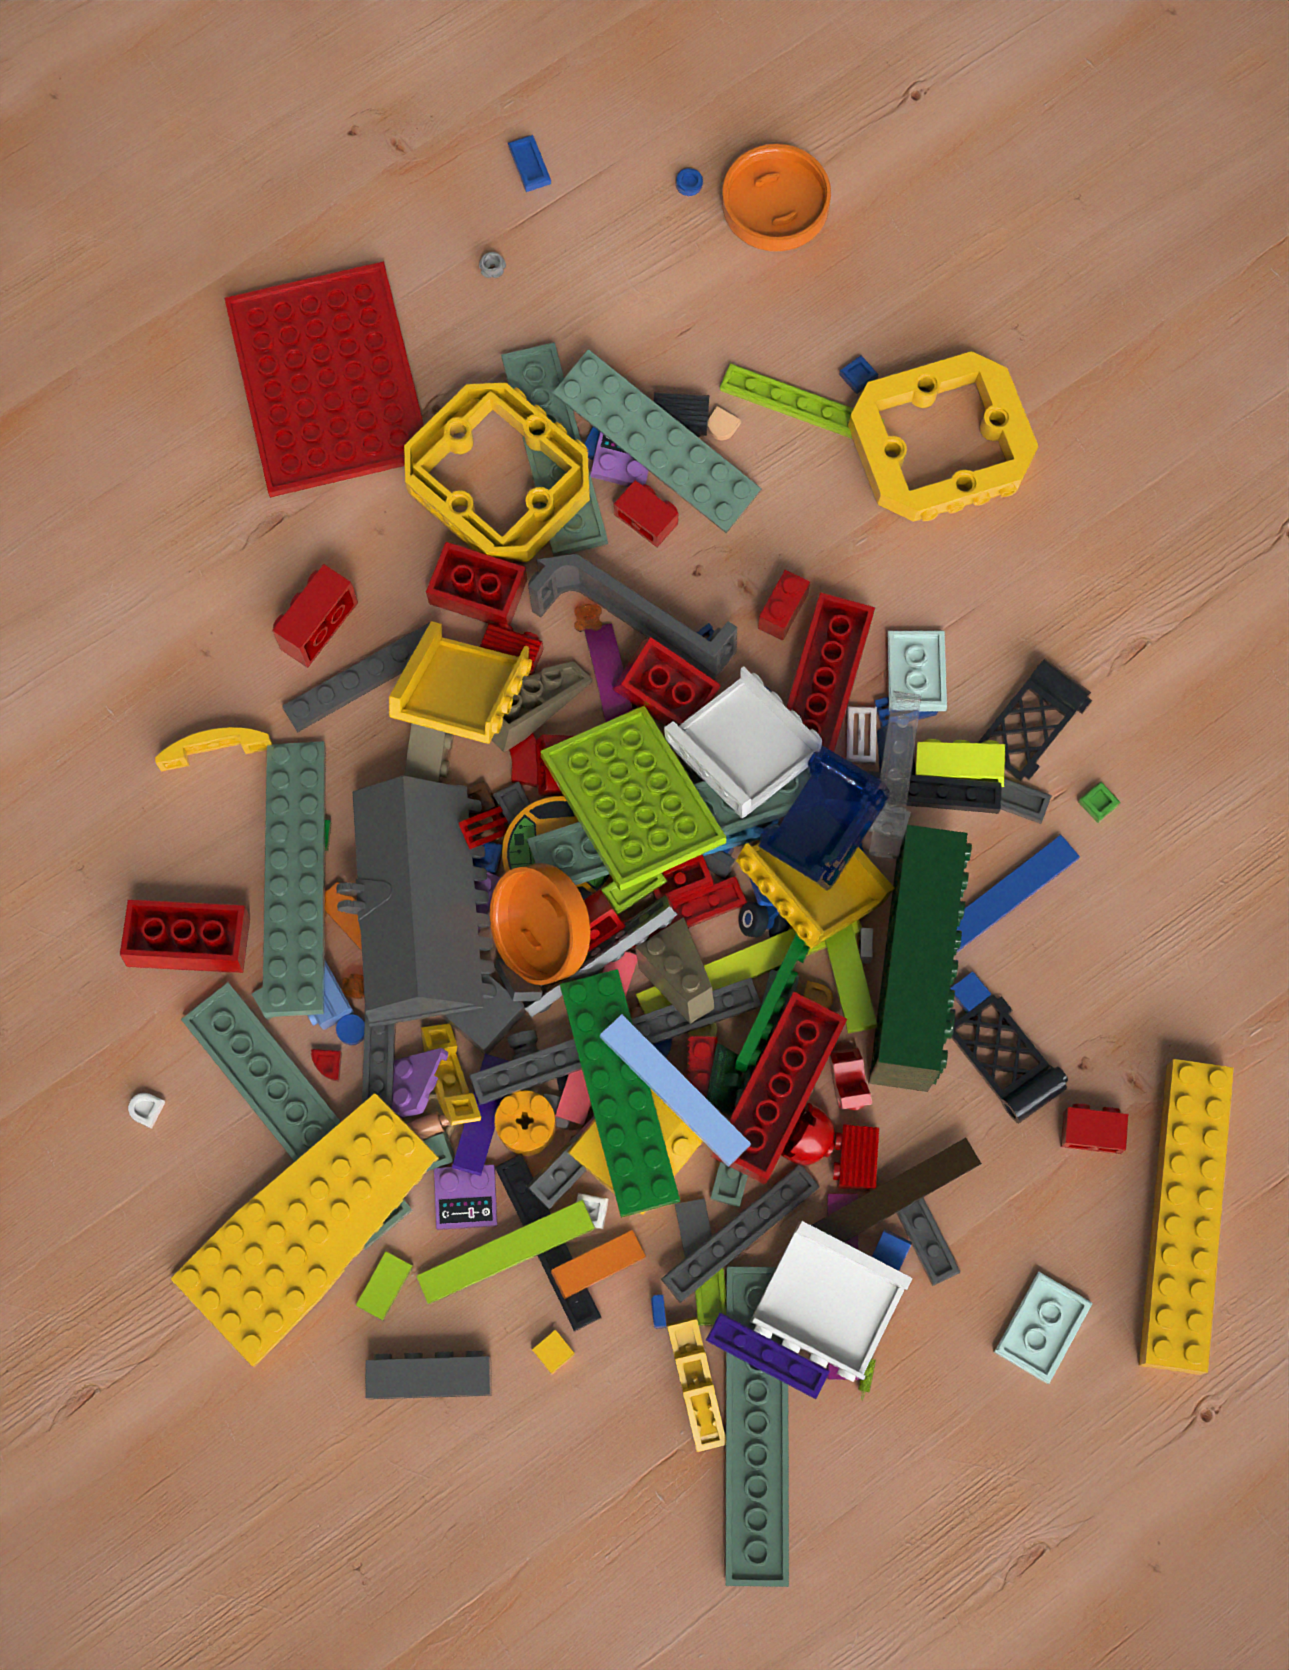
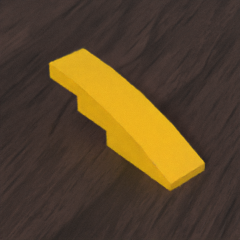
[667,1317,726,1452]

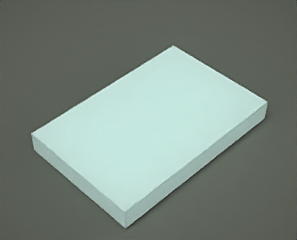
[887,631,947,711]
[994,1272,1093,1384]

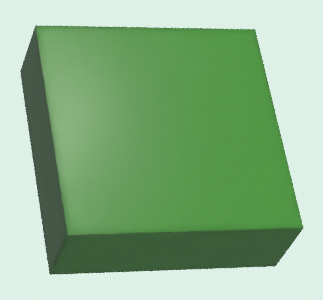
[1078,782,1121,823]

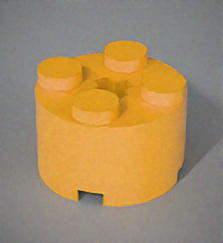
[495,1091,557,1156]

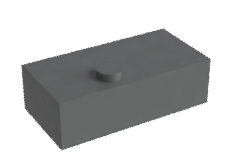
[440,974,526,1055]

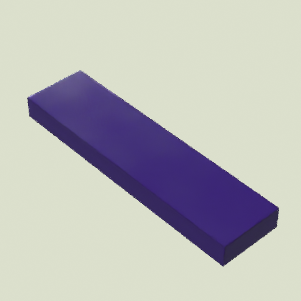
[452,1054,509,1176]
[706,1313,830,1400]

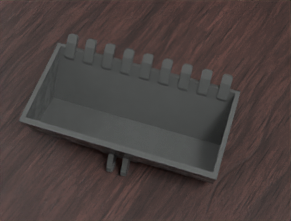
[336,775,496,1027]

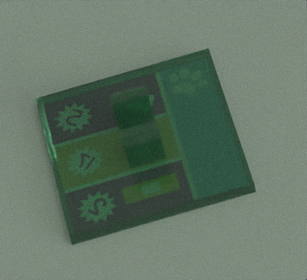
[706,1044,745,1116]

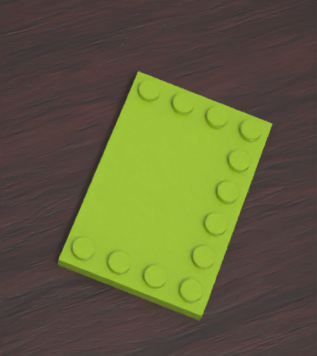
[541,705,726,891]

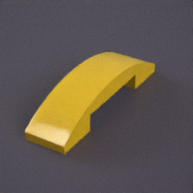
[155,727,273,771]
[421,1023,481,1125]

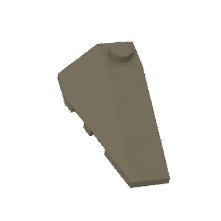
[491,661,593,752]

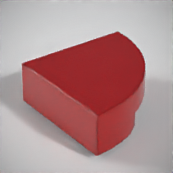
[311,1049,342,1082]

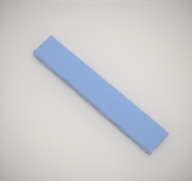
[600,1014,751,1167]

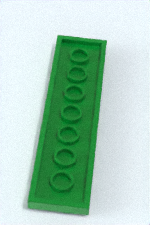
[560,969,680,1218]

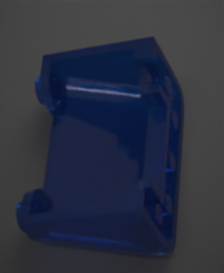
[758,746,890,891]

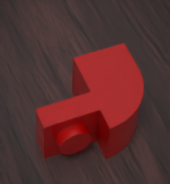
[829,1048,872,1110]

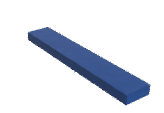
[957,835,1080,953]

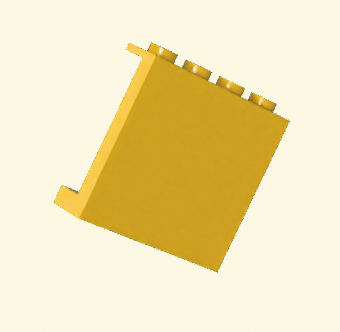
[389,621,532,744]
[735,804,895,949]

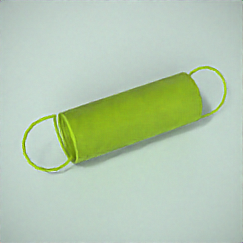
[858,1359,876,1401]

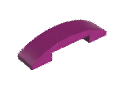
[584,623,633,722]

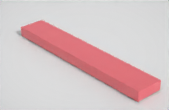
[555,951,638,1126]

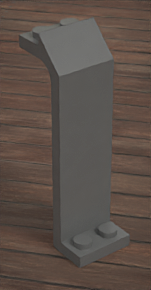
[528,554,737,680]

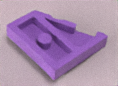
[392,1048,448,1118]

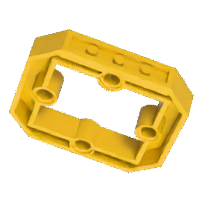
[848,351,1039,522]
[404,383,590,562]

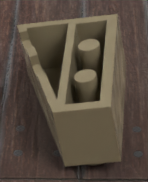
[404,723,454,783]
[635,917,714,1024]

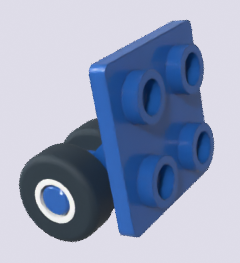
[739,877,790,937]

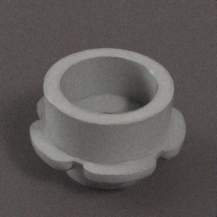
[479,252,506,278]

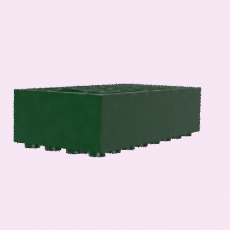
[869,825,972,1092]

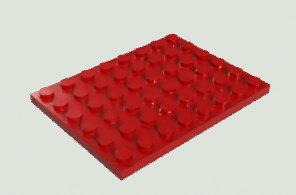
[224,261,424,498]

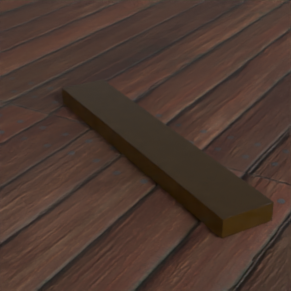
[811,1138,982,1243]

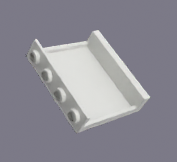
[664,666,822,819]
[750,1221,913,1382]

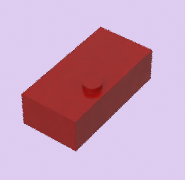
[120,900,250,973]

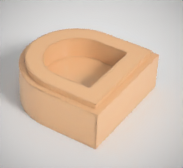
[708,406,741,440]

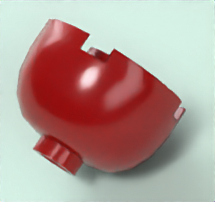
[781,1103,836,1165]

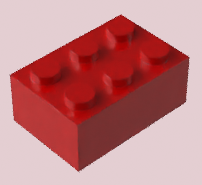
[426,542,528,625]
[272,564,358,668]
[612,637,721,726]

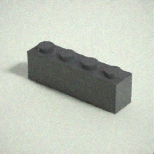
[365,1351,492,1400]

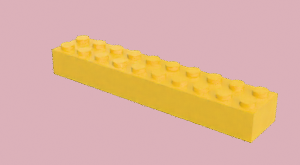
[1139,1059,1234,1375]

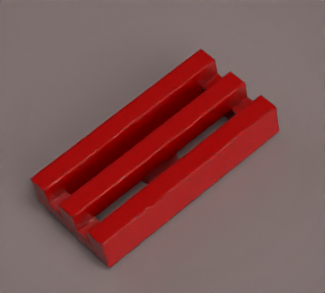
[458,806,508,850]

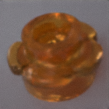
[342,973,365,999]

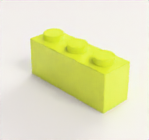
[916,739,1005,787]

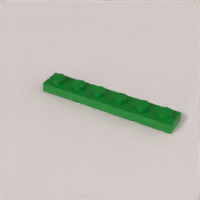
[735,932,810,1074]

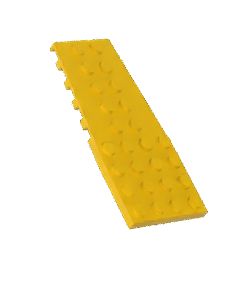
[170,1094,439,1367]

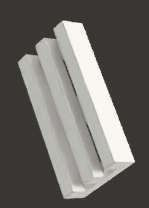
[846,706,877,765]

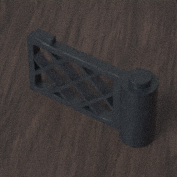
[978,658,1093,782]
[952,995,1068,1124]

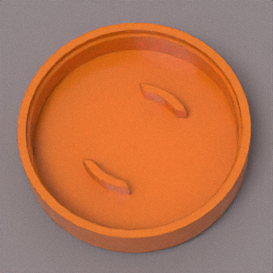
[722,144,831,251]
[490,863,590,985]

